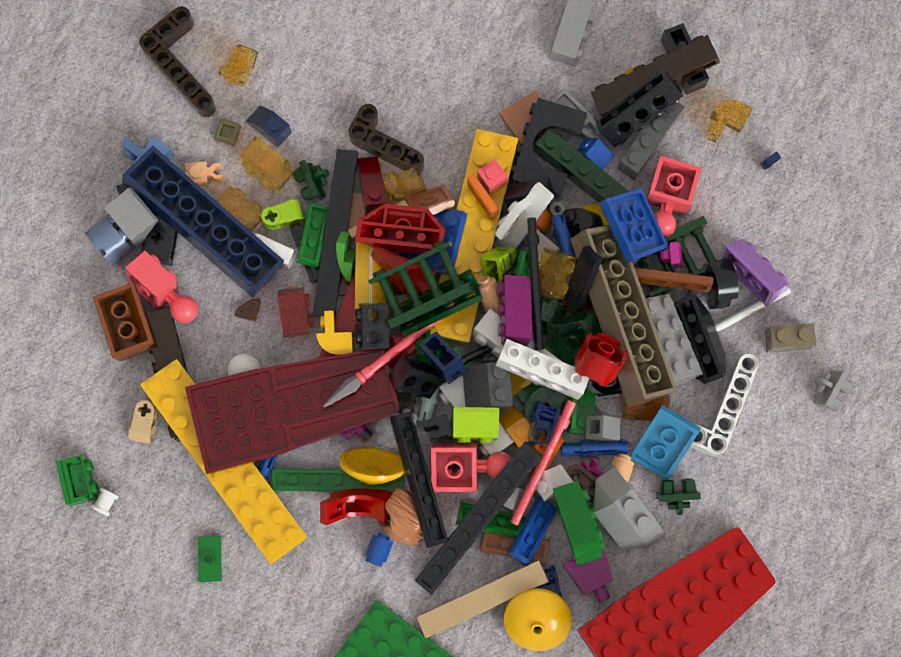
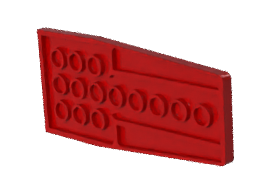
[577,527,776,657]

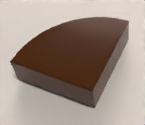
[234,299,261,322]

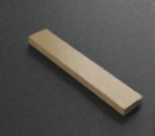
[417,561,549,638]

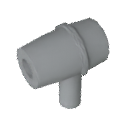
[547,200,571,236]

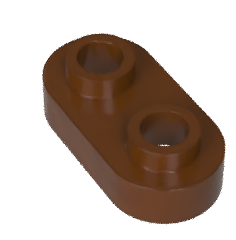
[566,464,596,502]

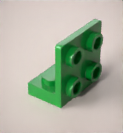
[565,390,596,435]

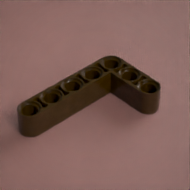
[139,6,216,117]

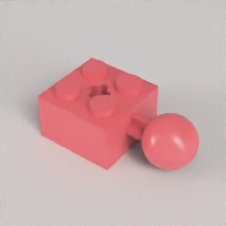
[647,156,702,237]
[125,251,199,323]
[431,442,511,492]

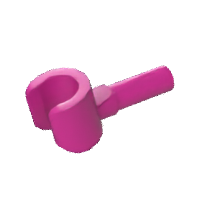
[581,456,601,477]

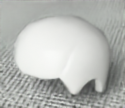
[227,353,261,376]

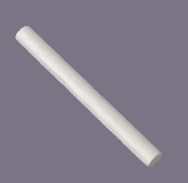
[715,287,791,332]

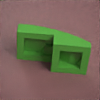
[336,231,356,282]

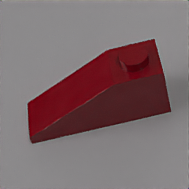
[357,156,387,216]

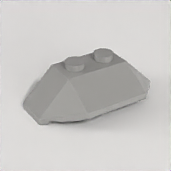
[593,466,666,548]

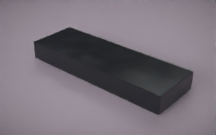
[563,246,602,313]

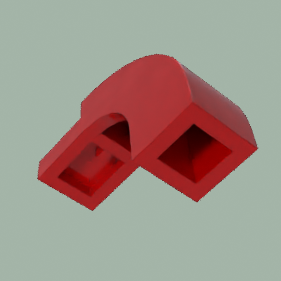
[320,488,393,525]

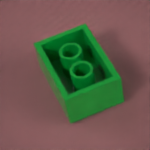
[553,481,605,566]

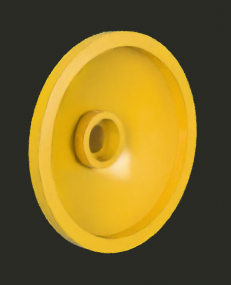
[339,447,405,484]
[504,588,572,651]

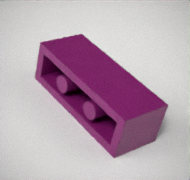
[497,275,532,346]

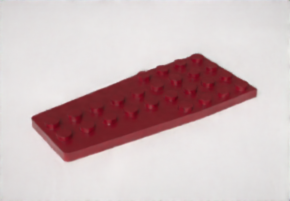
[185,349,400,475]

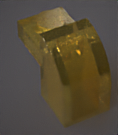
[218,44,259,87]
[708,100,753,143]
[384,168,427,202]

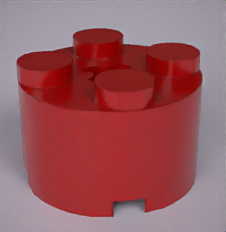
[575,333,628,387]

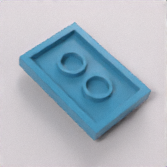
[630,405,701,480]

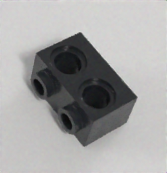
[355,303,389,349]
[388,355,443,399]

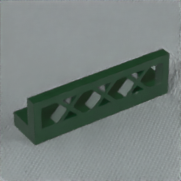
[398,269,483,337]

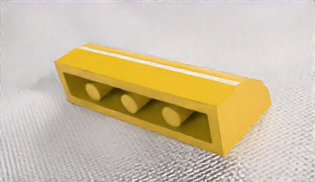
[355,242,391,325]

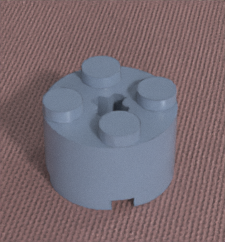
[85,214,136,266]

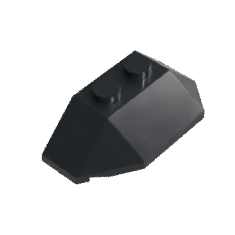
[674,294,726,384]

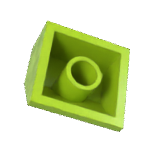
[453,407,499,444]

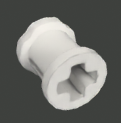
[90,487,119,516]

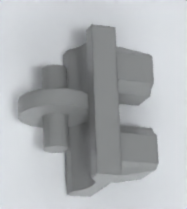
[814,370,853,410]

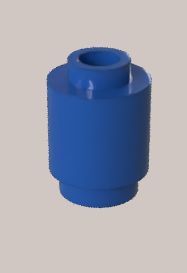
[365,532,393,567]

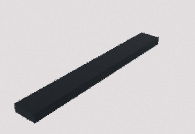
[313,149,359,317]
[414,441,543,595]

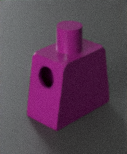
[562,549,613,603]

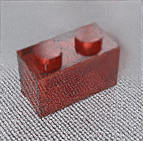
[277,287,314,338]

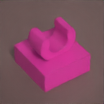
[660,242,683,268]

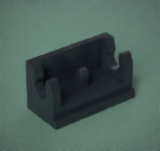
[423,414,453,443]

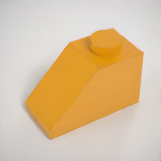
[499,406,537,451]

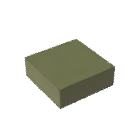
[214,119,241,146]

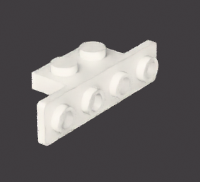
[495,182,554,249]

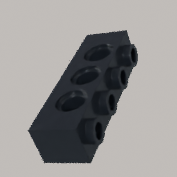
[596,69,683,148]

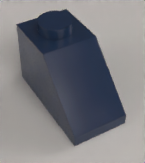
[246,106,292,148]

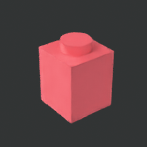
[477,159,508,195]

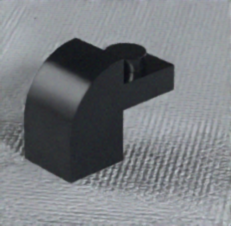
[705,259,739,310]

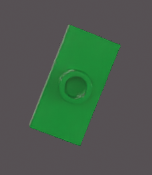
[198,536,222,582]

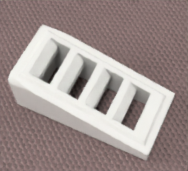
[255,233,296,270]

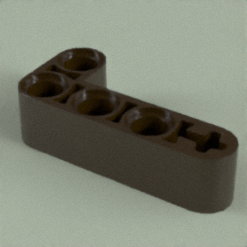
[348,104,424,175]

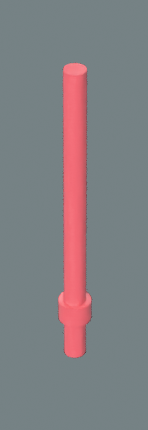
[510,400,576,525]

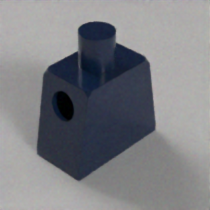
[419,331,466,384]

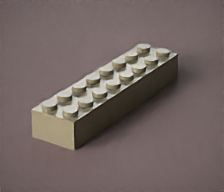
[570,225,678,407]

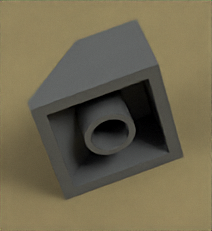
[463,362,513,411]

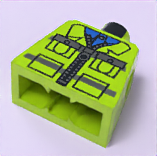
[480,246,519,284]

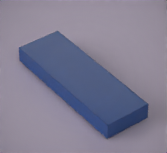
[508,497,557,566]

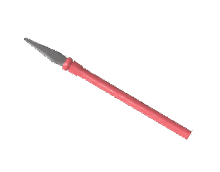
[323,303,454,408]

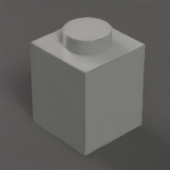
[586,415,620,442]

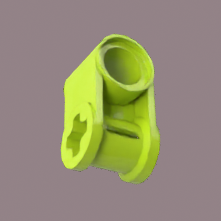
[261,199,305,231]

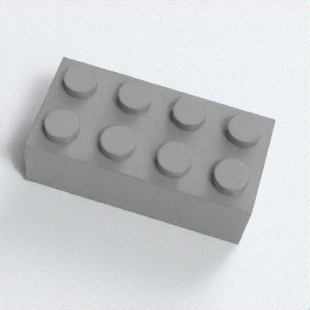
[645,294,703,385]

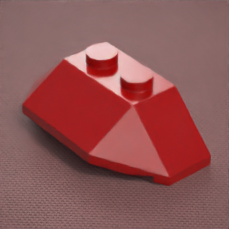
[355,204,445,255]

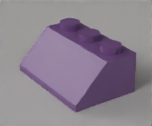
[723,238,789,307]

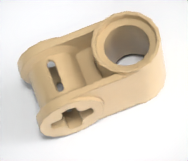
[128,400,159,444]

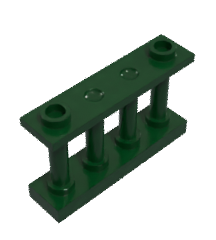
[636,216,726,298]
[368,240,474,329]

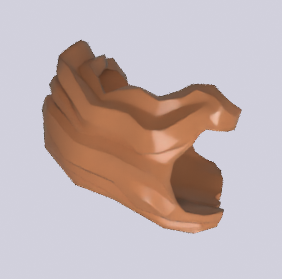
[377,488,424,546]

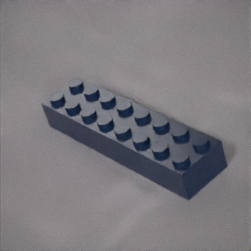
[122,146,284,298]

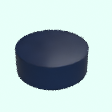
[760,151,781,170]

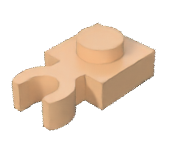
[185,161,223,185]

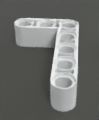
[690,354,759,456]

